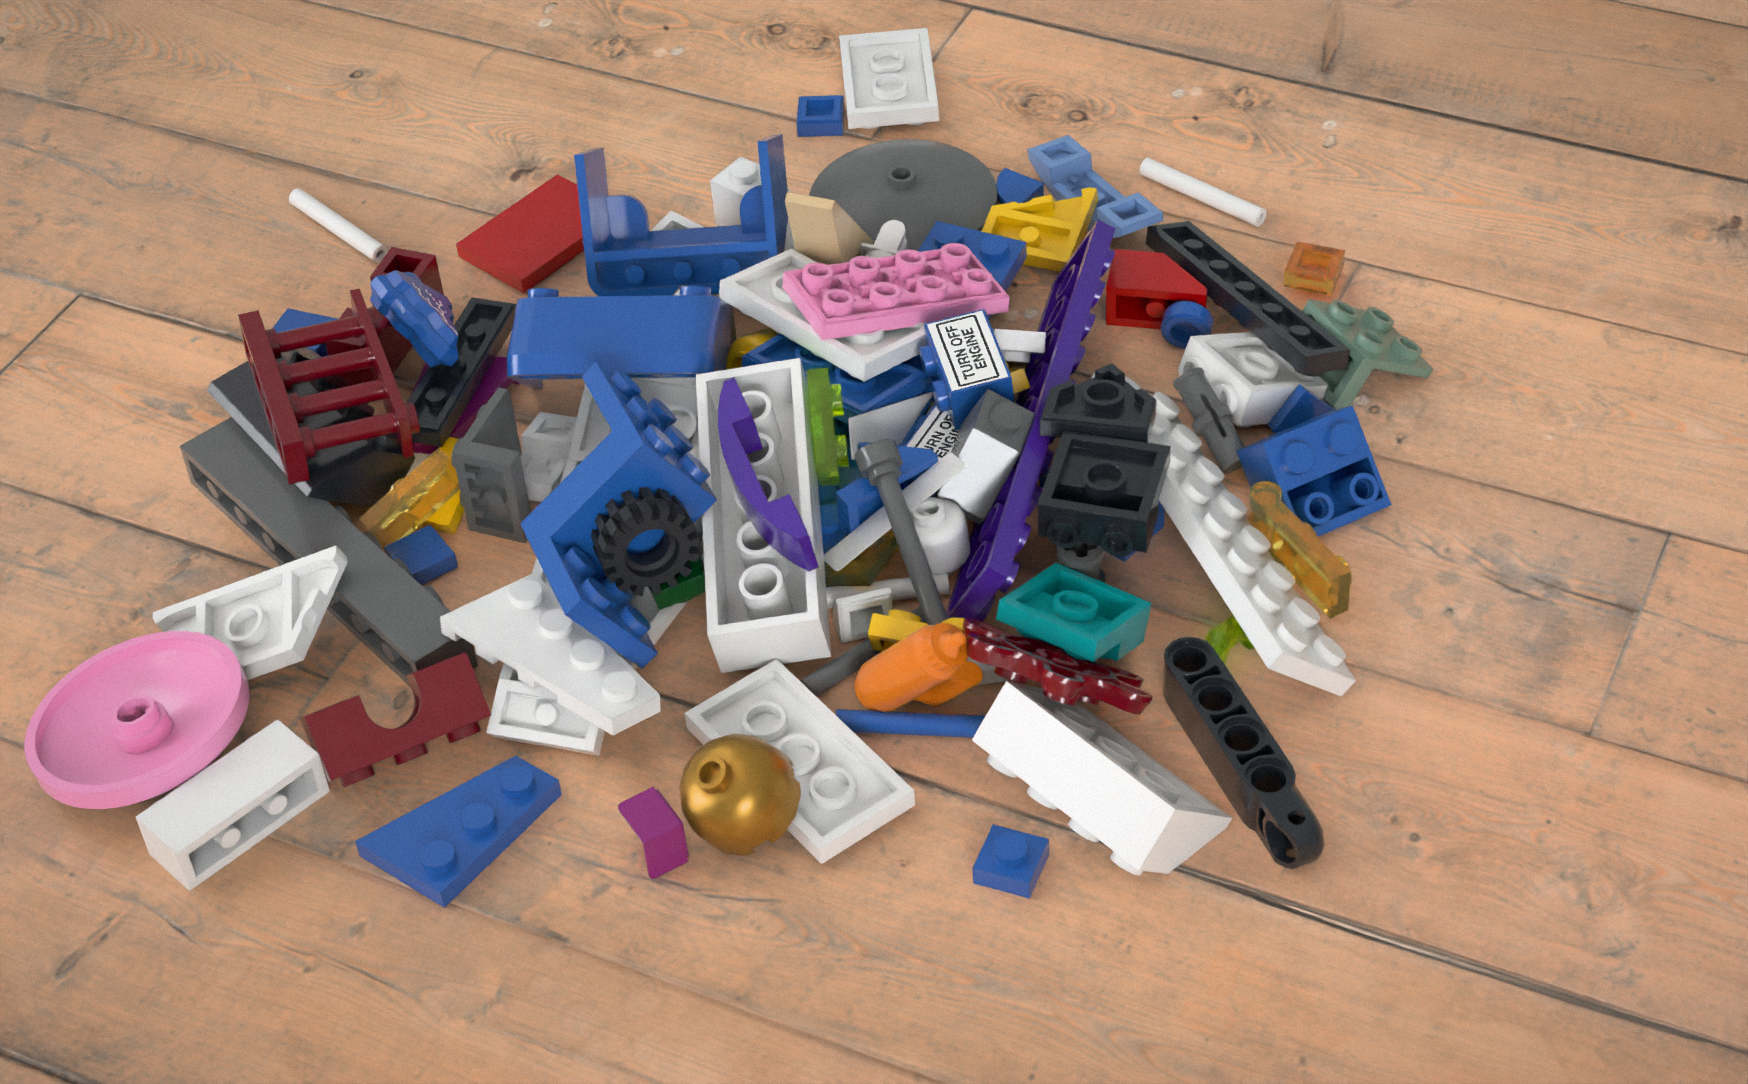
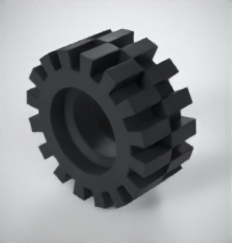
[591,487,701,596]

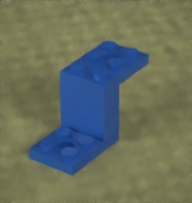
[520,361,717,669]

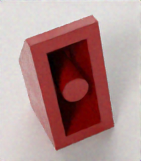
[1106,249,1207,330]

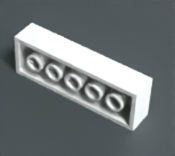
[696,358,831,673]

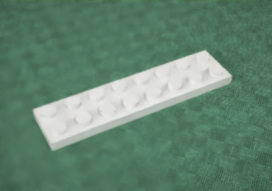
[1090,373,1356,697]

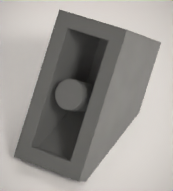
[934,389,1035,525]

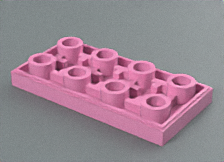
[782,243,1010,341]

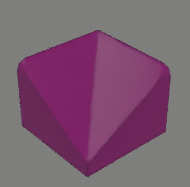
[618,786,689,879]

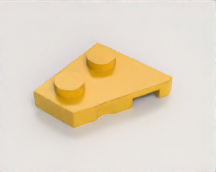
[982,187,1099,272]

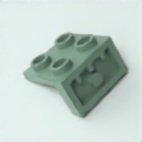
[1302,299,1433,409]

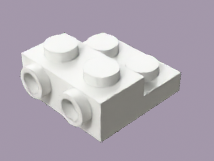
[1178,332,1328,428]

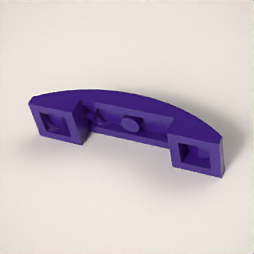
[718,377,819,572]

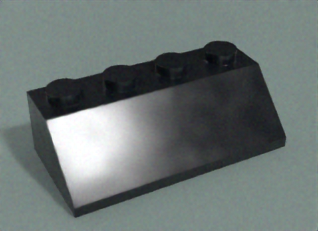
[207,348,416,510]

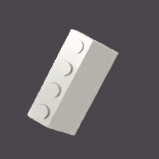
[972,681,1232,876]

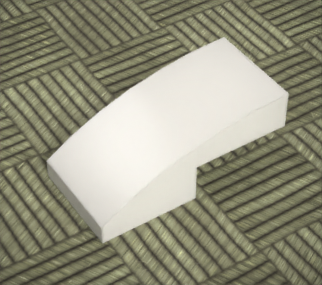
[520,412,577,502]

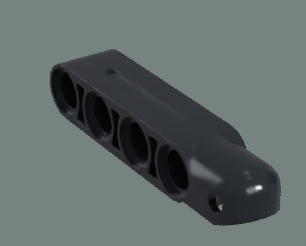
[1163,637,1325,869]

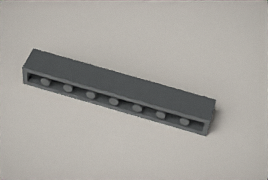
[180,417,478,687]

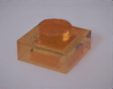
[1283,241,1345,296]

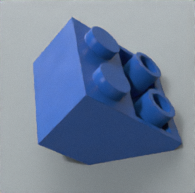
[1236,405,1392,545]

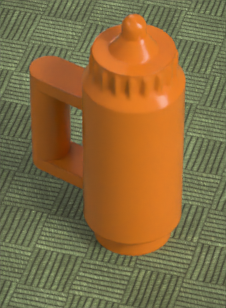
[854,623,983,712]

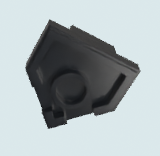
[1040,363,1156,443]

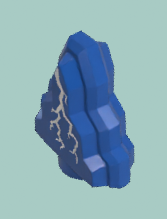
[370,270,458,367]

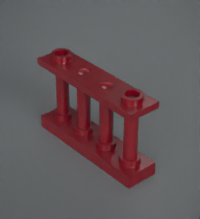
[238,288,420,485]

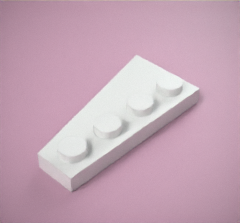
[440,572,661,735]

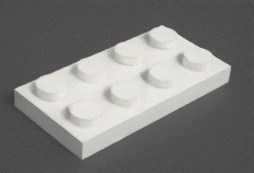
[719,248,927,382]
[684,659,915,864]

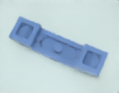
[1027,135,1163,238]

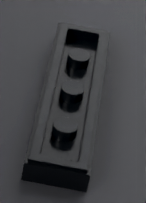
[407,297,517,447]

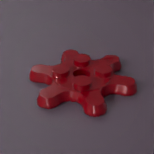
[963,618,1153,715]

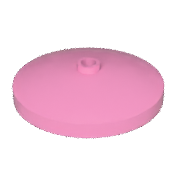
[24,631,250,809]

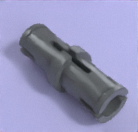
[1173,367,1245,474]

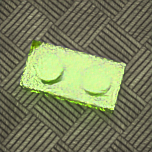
[806,367,849,486]

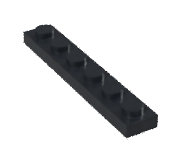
[1145,221,1350,377]

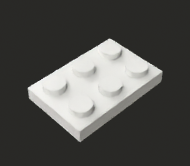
[839,28,939,129]

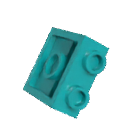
[996,563,1152,662]

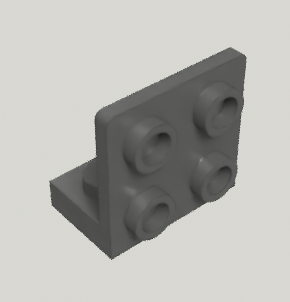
[451,388,531,543]

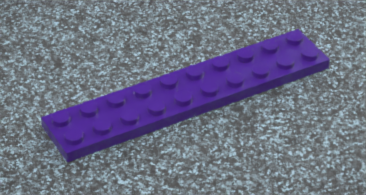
[946,219,1115,622]

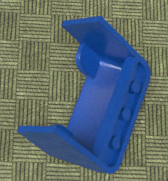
[574,134,788,296]
[507,286,731,389]

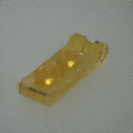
[1248,481,1352,619]

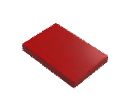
[456,174,584,293]

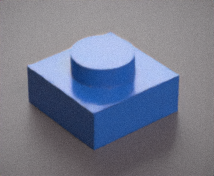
[972,824,1049,899]

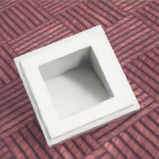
[832,587,893,643]

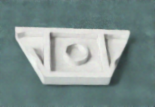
[153,546,347,680]

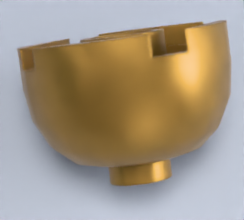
[679,734,801,856]

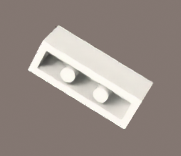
[136,719,330,891]

